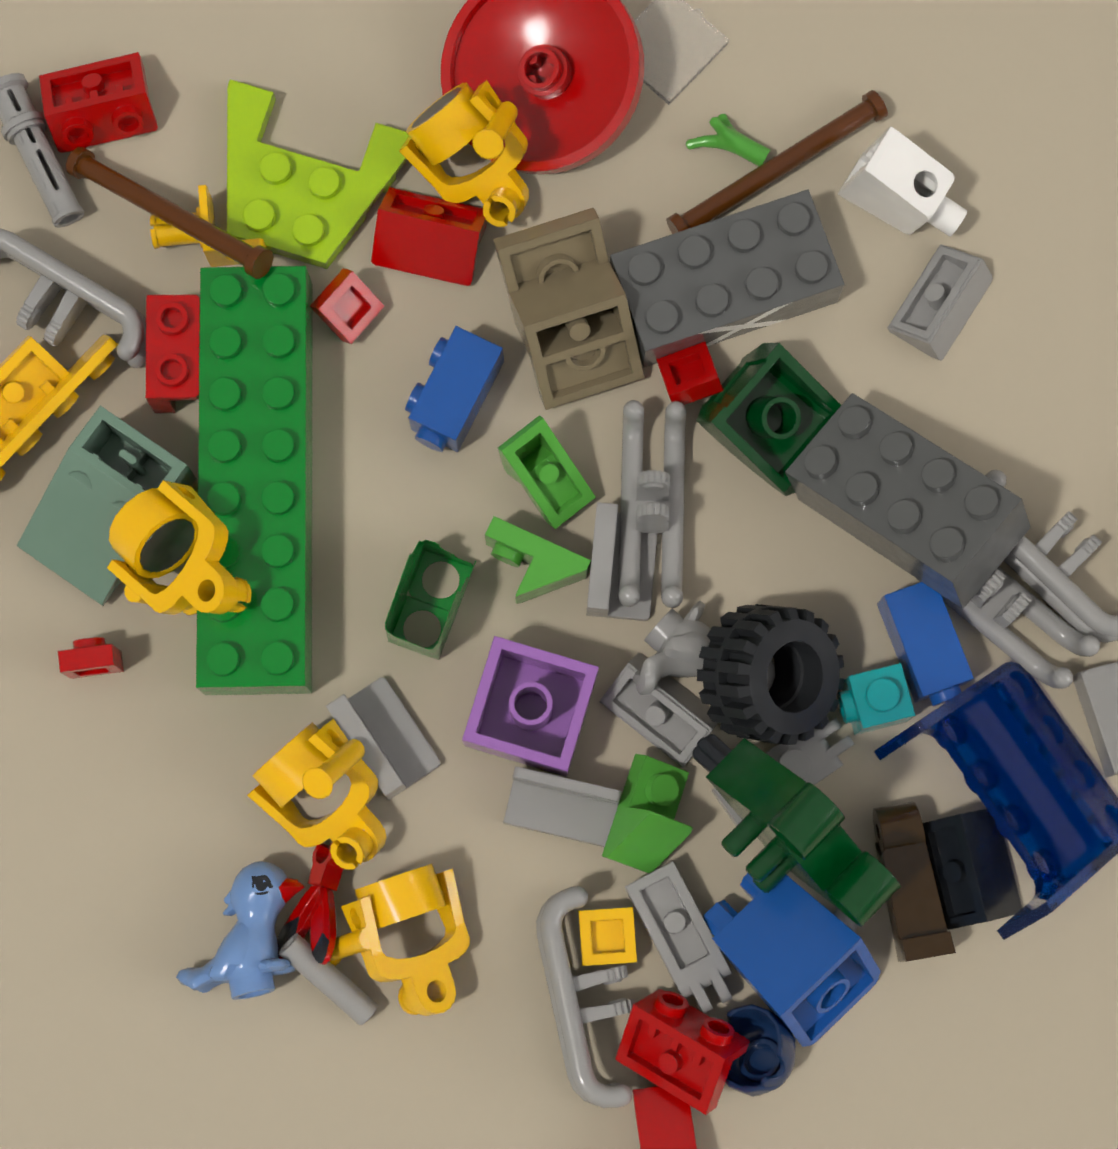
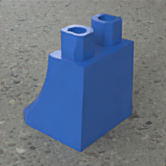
[703,873,881,1047]

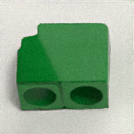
[385,540,476,660]

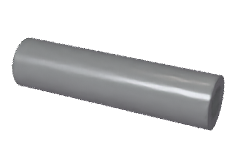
[279,933,378,1025]

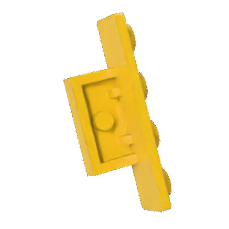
[0,334,118,481]

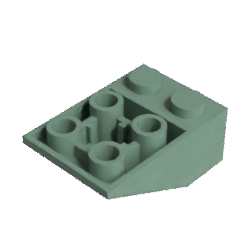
[17,405,197,606]

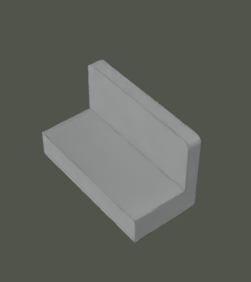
[586,502,658,621]
[326,677,440,800]
[503,766,622,847]

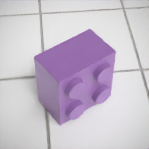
[462,636,599,777]

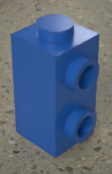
[405,326,504,452]
[877,582,974,707]

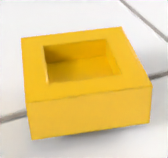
[578,907,637,966]

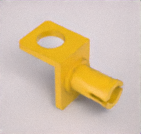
[150,185,267,267]

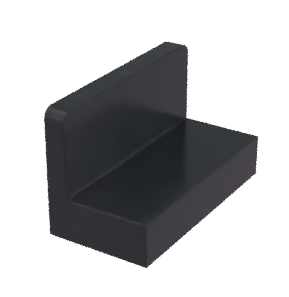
[923,808,1022,930]

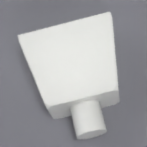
[838,127,967,237]

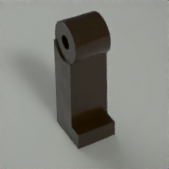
[873,802,956,962]

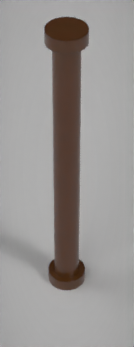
[666,90,888,234]
[66,147,274,279]

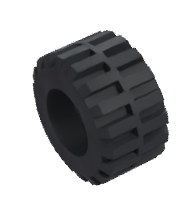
[697,604,844,745]

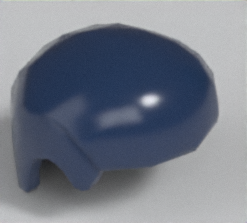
[725,1004,796,1097]

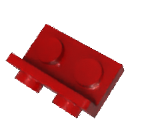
[39,52,158,153]
[145,294,200,413]
[615,989,750,1115]

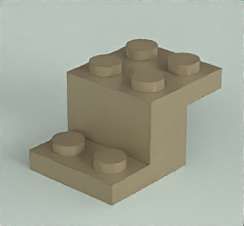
[493,207,644,410]

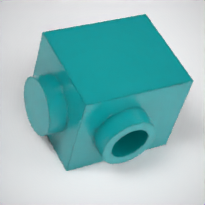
[837,663,916,735]

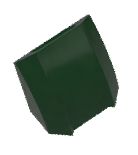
[696,343,841,496]

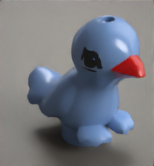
[176,861,305,1000]

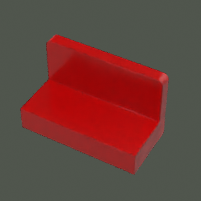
[371,187,487,286]

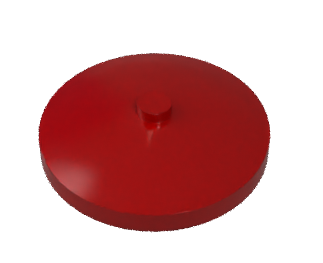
[441,0,644,175]

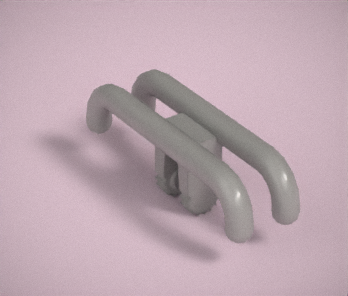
[0,228,146,368]
[618,400,687,608]
[985,470,1118,643]
[919,566,1100,689]
[536,886,635,1108]

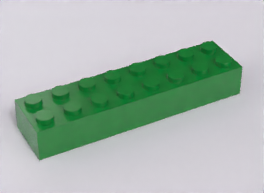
[196,266,313,695]

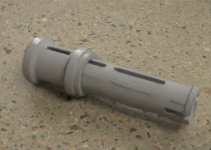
[0,73,84,228]

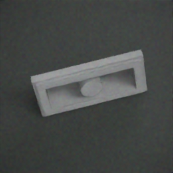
[887,244,993,361]
[599,653,718,768]
[1073,662,1118,778]

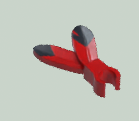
[277,842,344,965]

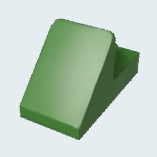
[498,415,596,529]
[485,516,591,604]
[602,754,693,874]

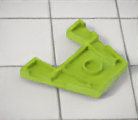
[227,79,409,269]

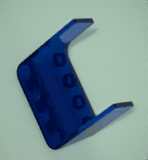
[874,661,1118,940]

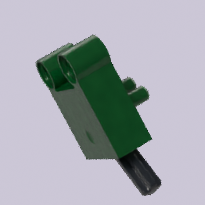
[692,734,901,927]

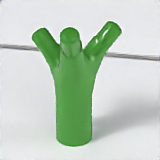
[686,114,771,167]

